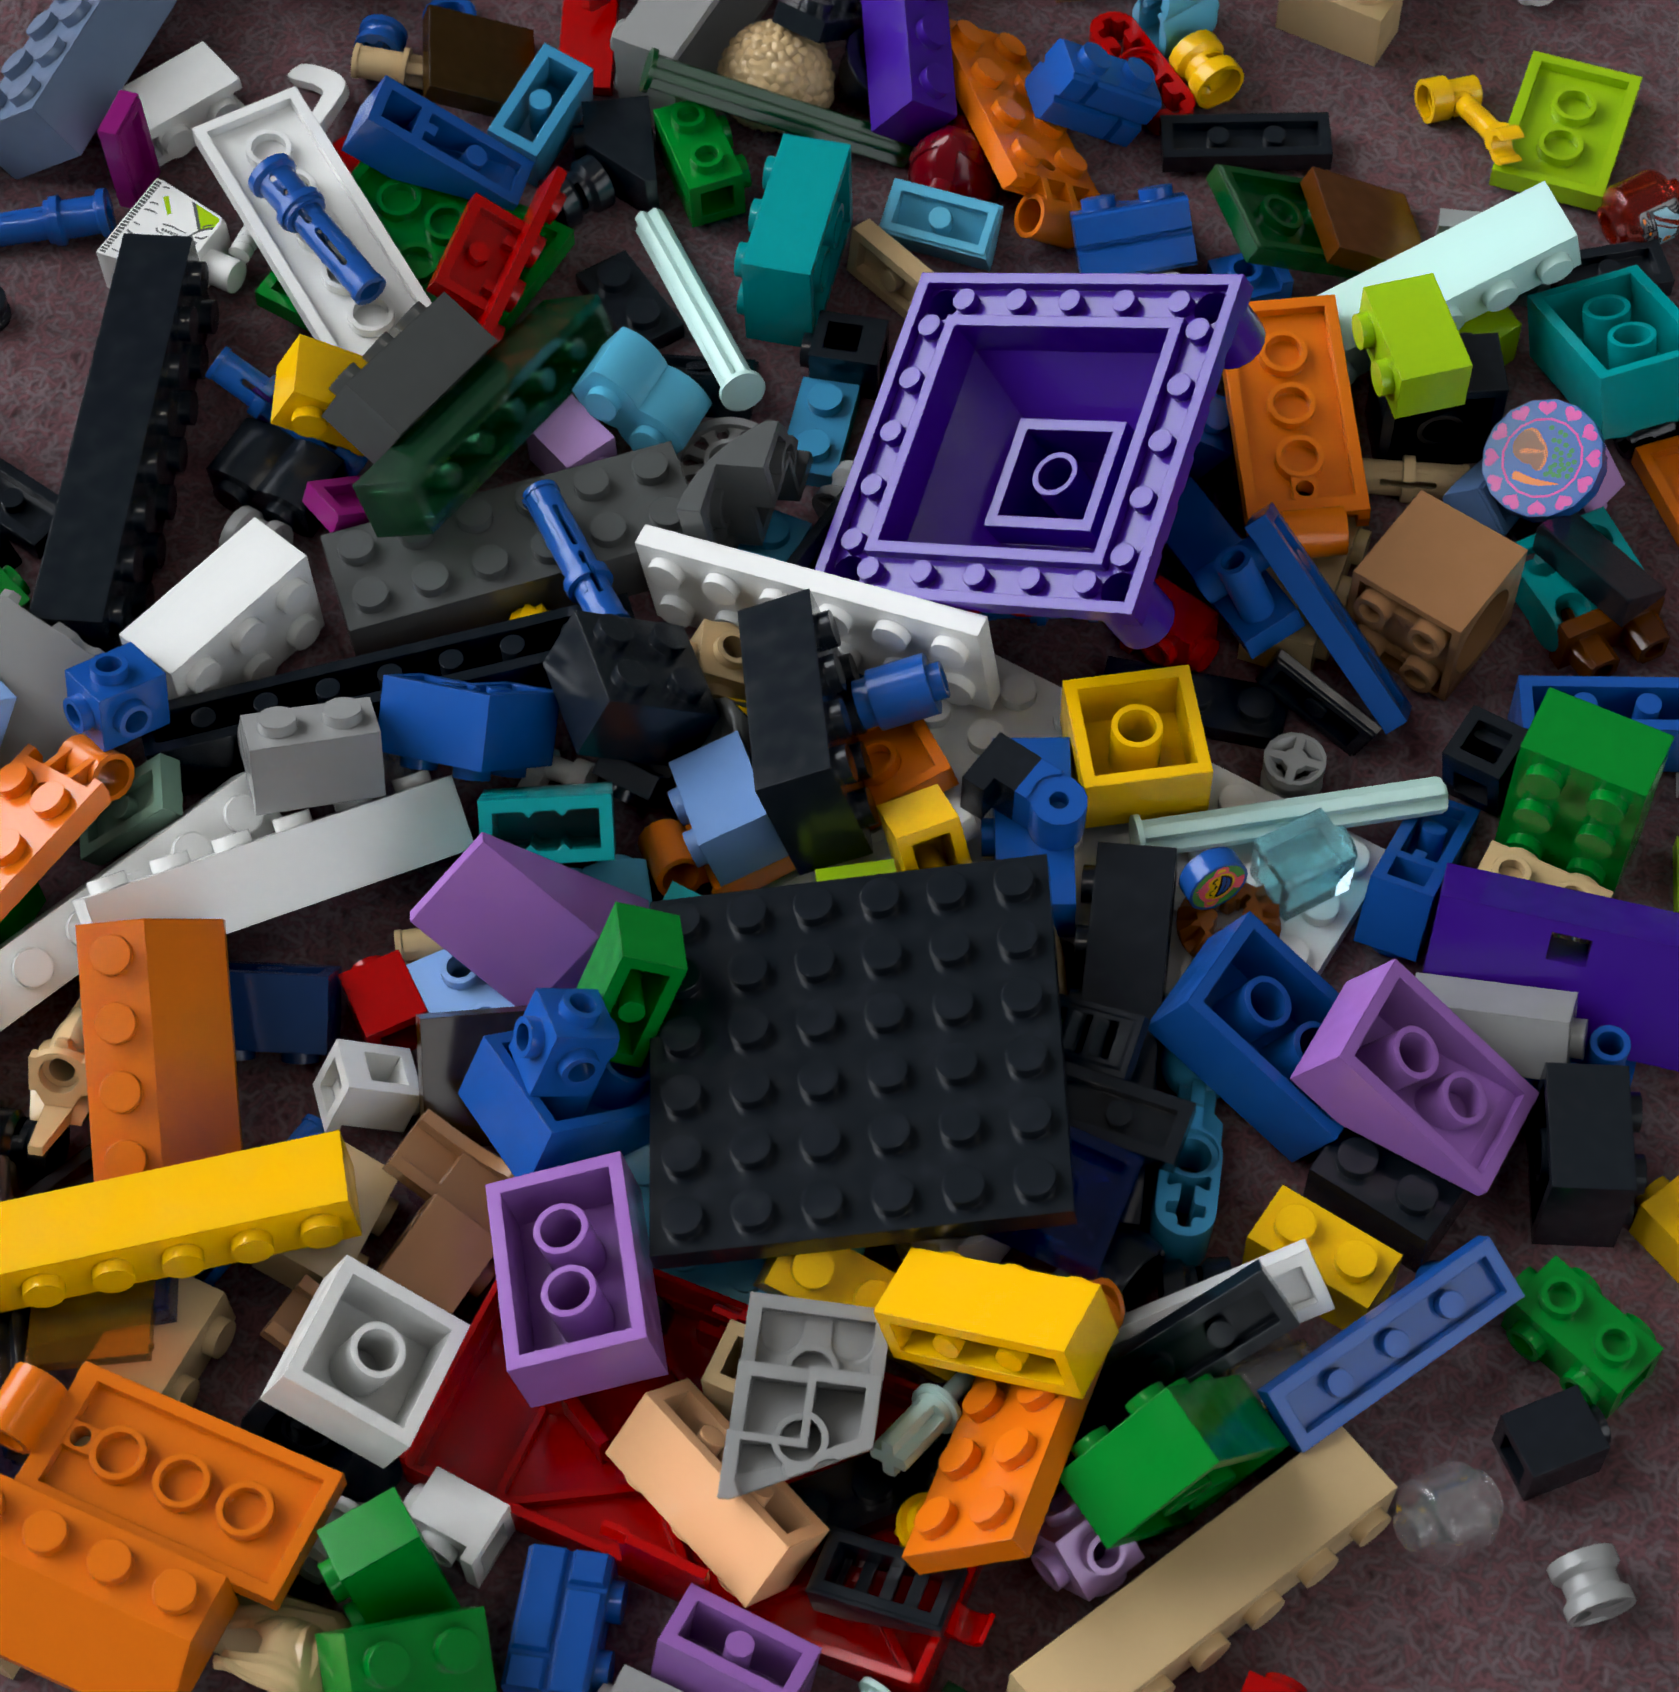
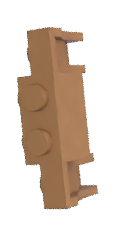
[259,1109,514,1353]

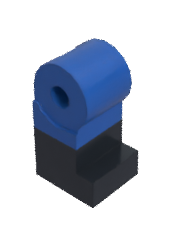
[960,732,1088,851]

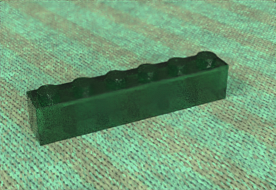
[352,294,615,538]

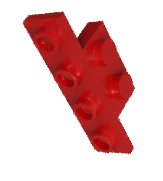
[426,166,568,358]

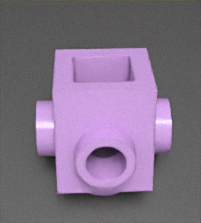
[1031,1488,1145,1602]

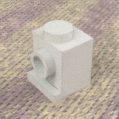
[313,1039,420,1133]
[403,1466,516,1588]

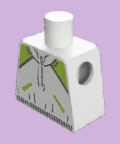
[96,178,247,293]

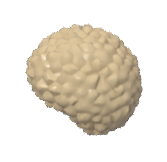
[717,19,836,133]

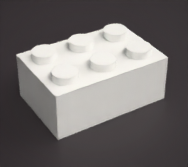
[119,517,325,700]

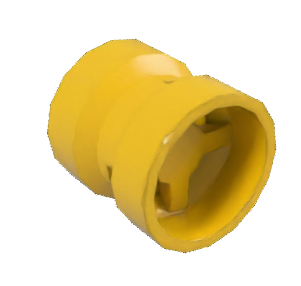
[1169,30,1244,109]

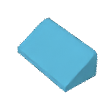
[879,178,1004,271]

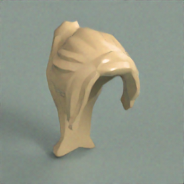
[213,1595,353,1692]

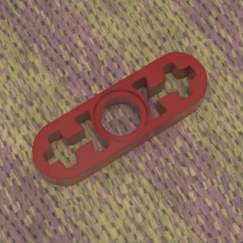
[1089,11,1195,136]

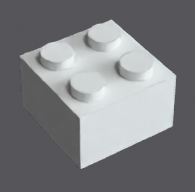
[260,1255,470,1469]

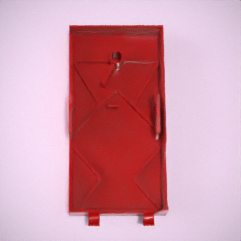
[399,1268,996,1692]

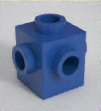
[63,642,170,752]
[508,988,620,1097]

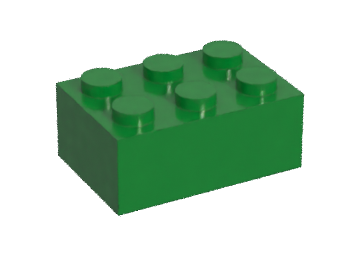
[1494,687,1675,897]
[1059,1373,1290,1549]

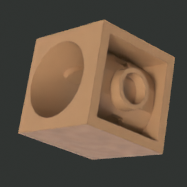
[1346,490,1528,702]

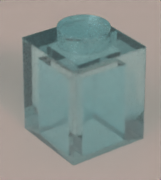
[1250,807,1357,922]

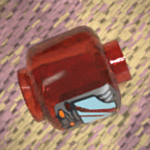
[1597,169,1679,245]

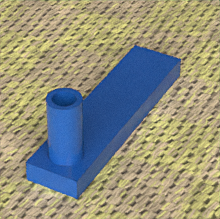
[1164,476,1306,659]
[1193,502,1412,735]
[1257,1236,1525,1453]

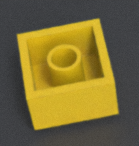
[1060,664,1213,828]

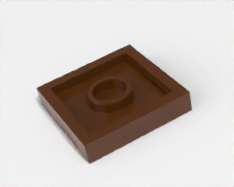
[1300,166,1422,273]

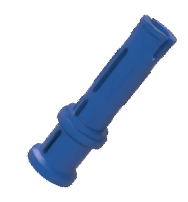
[248,153,386,306]
[0,187,116,247]

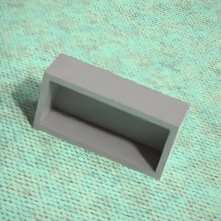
[610,0,773,127]

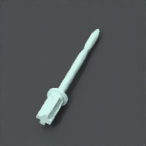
[870,1251,1078,1477]

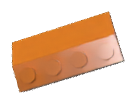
[75,918,243,1182]
[0,1473,240,1692]

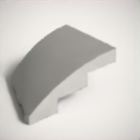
[0,589,104,769]
[717,1291,888,1500]

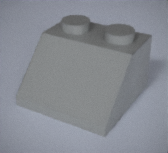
[237,697,386,816]

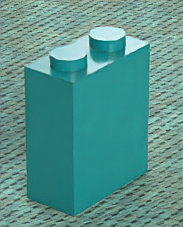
[477,782,616,863]

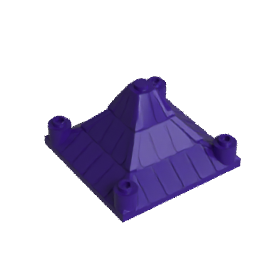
[814,272,1266,649]

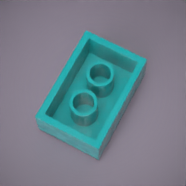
[734,133,853,347]
[1527,265,1679,441]

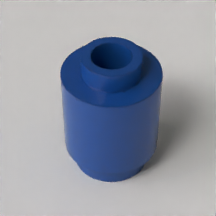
[851,652,950,731]

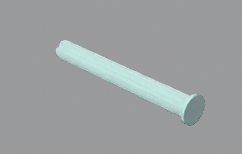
[635,207,766,411]
[1129,776,1449,854]

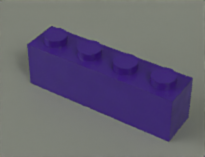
[861,0,957,147]

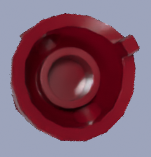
[908,115,1000,203]

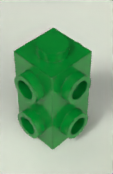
[653,100,752,228]
[1500,1255,1664,1419]

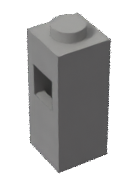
[1415,972,1588,1080]

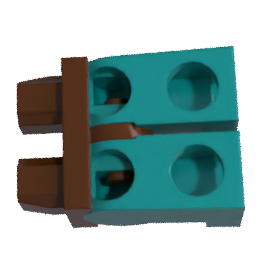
[1515,506,1670,676]

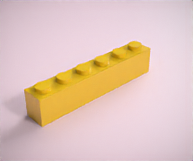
[0,1130,362,1313]

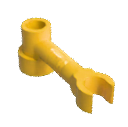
[1414,75,1525,166]

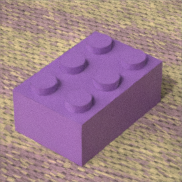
[485,1151,668,1408]

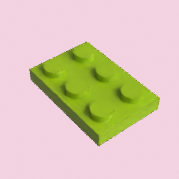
[1489,50,1642,213]

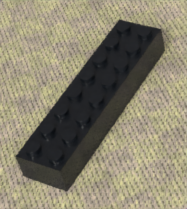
[29,233,219,652]

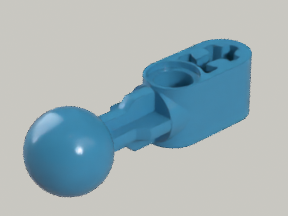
[1147,1044,1223,1266]

